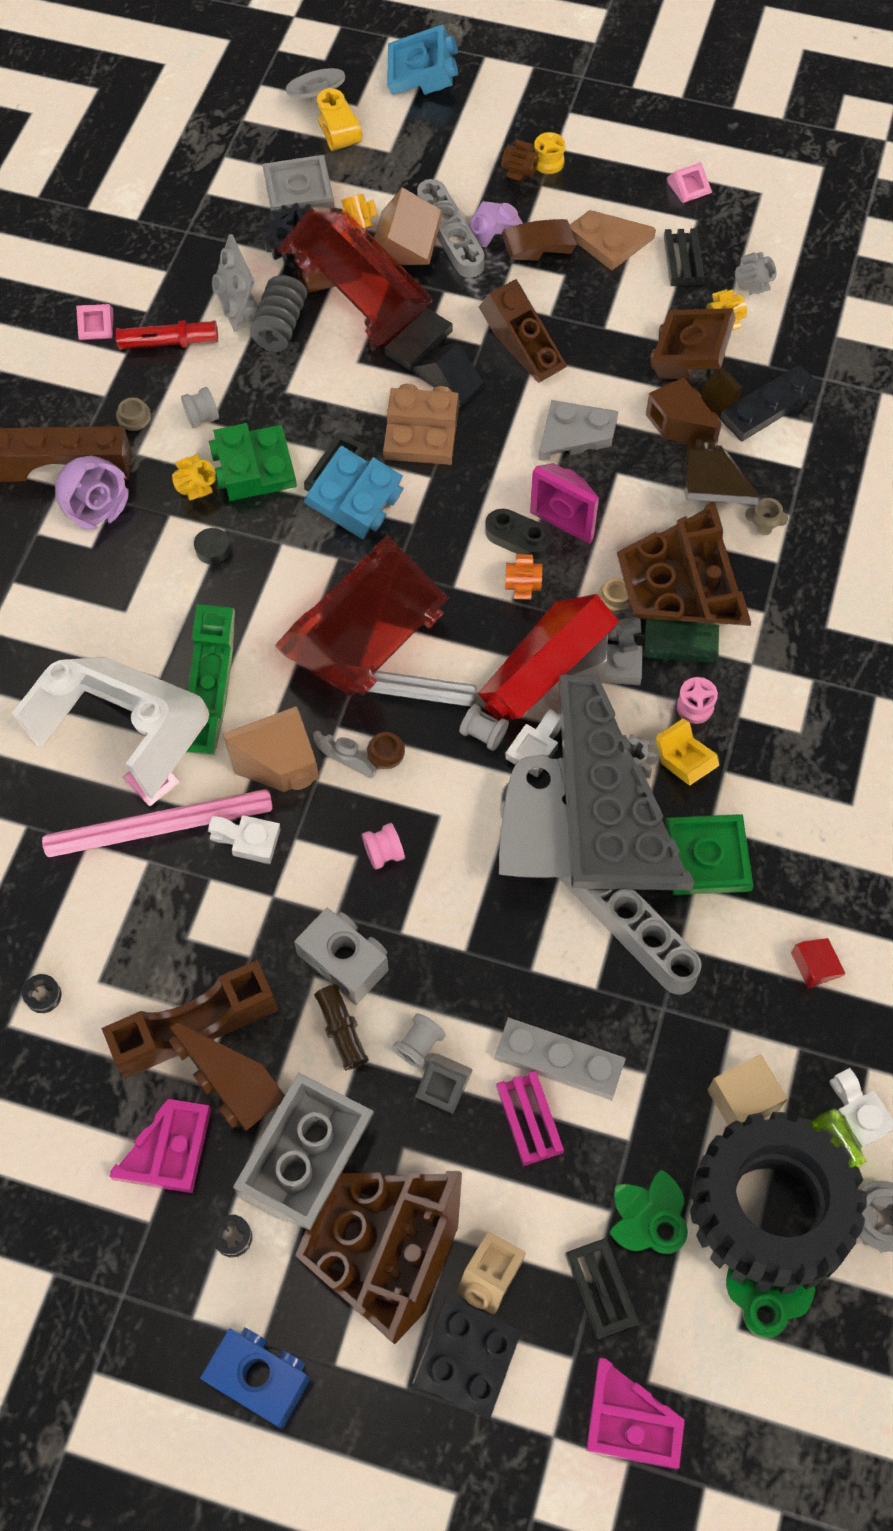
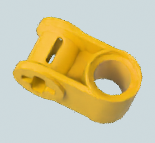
[317,88,363,151]

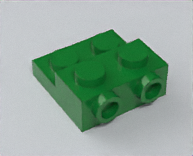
[208,423,297,501]

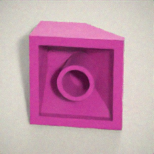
[530,463,599,544]

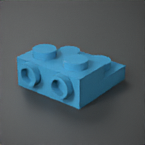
[387,24,458,95]
[304,445,404,540]

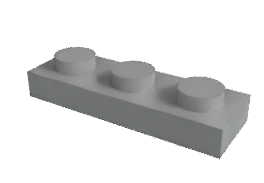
[495,1017,626,1101]

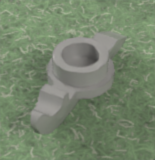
[314,731,376,778]

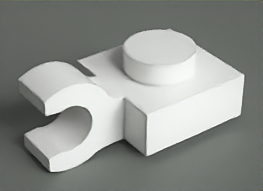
[505,709,561,778]
[208,815,280,864]
[829,1068,893,1150]

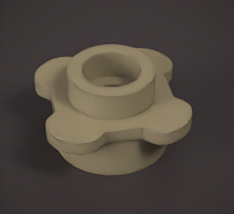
[745,498,788,535]

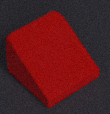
[791,938,846,989]

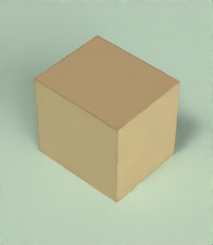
[707,1054,788,1125]

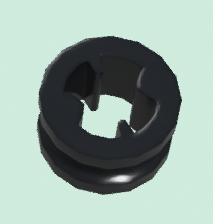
[22,974,62,1014]
[212,1214,253,1258]

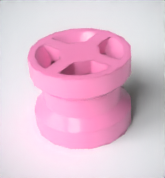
[677,677,718,724]
[362,823,405,870]

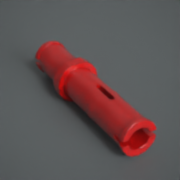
[116,320,219,350]

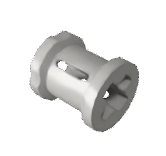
[459,704,509,751]
[392,1013,446,1069]

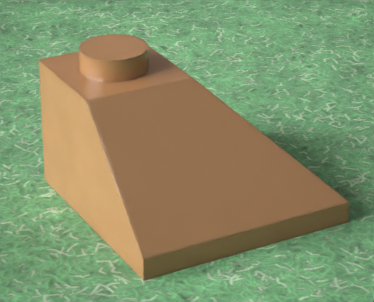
[223,706,319,792]

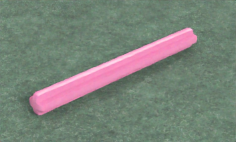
[42,789,272,857]

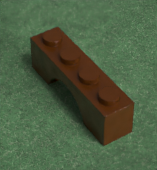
[0,426,132,482]
[101,960,278,1079]

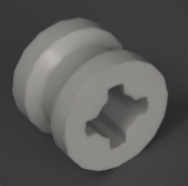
[181,387,219,428]

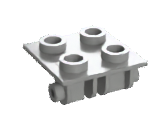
[212,234,258,331]

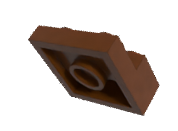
[651,308,736,379]

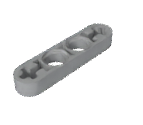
[417,179,485,278]

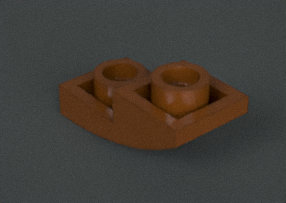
[502,219,577,261]

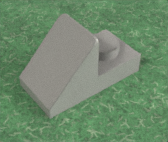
[567,634,642,685]

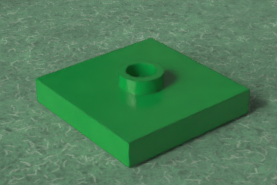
[664,814,753,895]

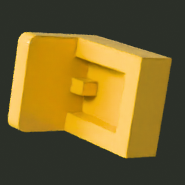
[655,719,719,786]

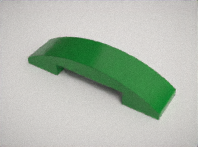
[186,604,235,755]

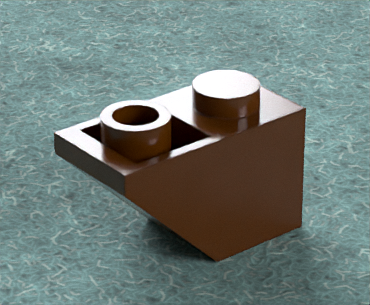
[646,377,722,444]

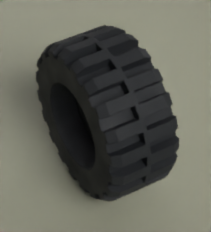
[690,1112,867,1294]

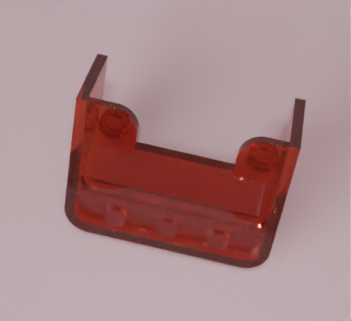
[277,207,433,346]

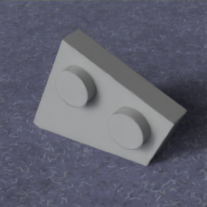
[539,400,618,461]

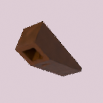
[479,279,567,383]
[168,1022,285,1131]

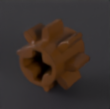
[501,139,539,182]

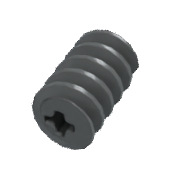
[249,275,308,352]

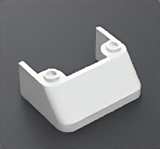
[12,657,209,799]

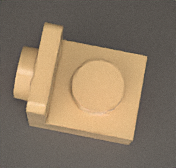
[457,1231,526,1314]

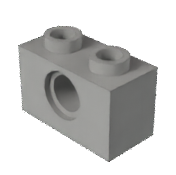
[294,907,389,1005]

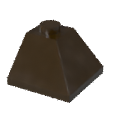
[682,438,759,505]

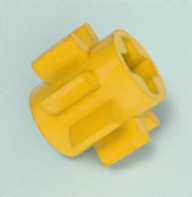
[336,194,378,233]
[706,289,747,331]
[172,454,216,500]

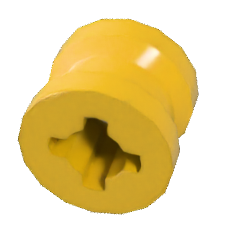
[534,132,566,174]

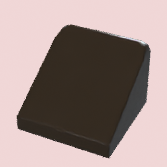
[700,366,742,419]

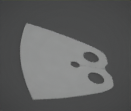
[499,755,571,878]

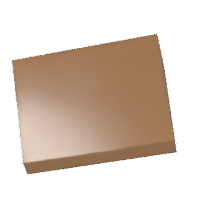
[367,188,443,265]

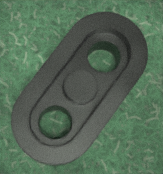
[485,508,552,559]

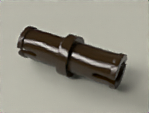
[314,984,369,1071]

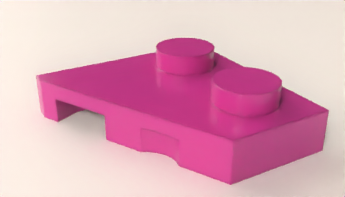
[109,1099,211,1193]
[586,1358,684,1470]

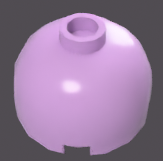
[55,455,128,530]

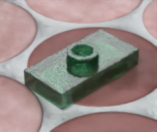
[643,620,719,663]

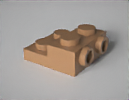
[383,383,459,465]

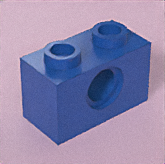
[200,1327,310,1429]

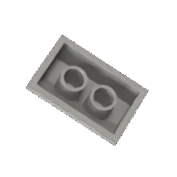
[233,1072,374,1230]

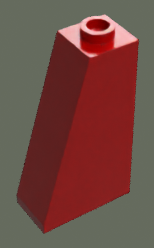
[477,594,619,720]

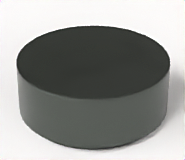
[194,528,231,564]

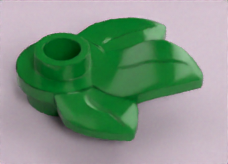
[610,1170,688,1254]
[726,1267,815,1338]

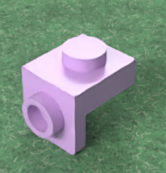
[468,201,523,248]

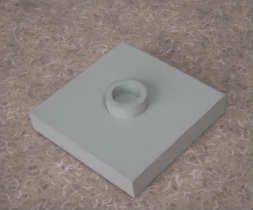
[262,155,335,213]

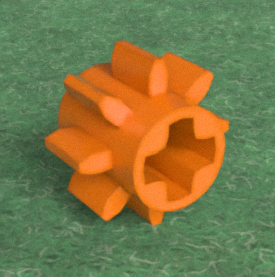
[505,554,542,600]

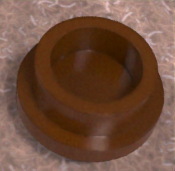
[367,732,405,769]

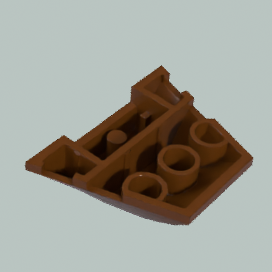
[617,502,751,626]
[295,1171,462,1344]

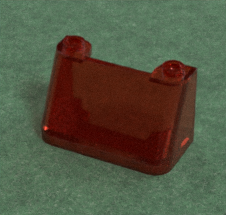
[275,535,449,697]

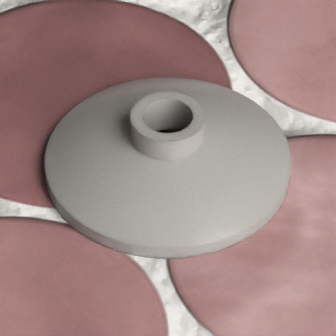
[286,68,345,103]

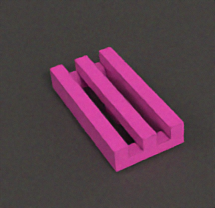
[496,1071,564,1166]

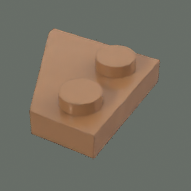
[570,210,656,270]

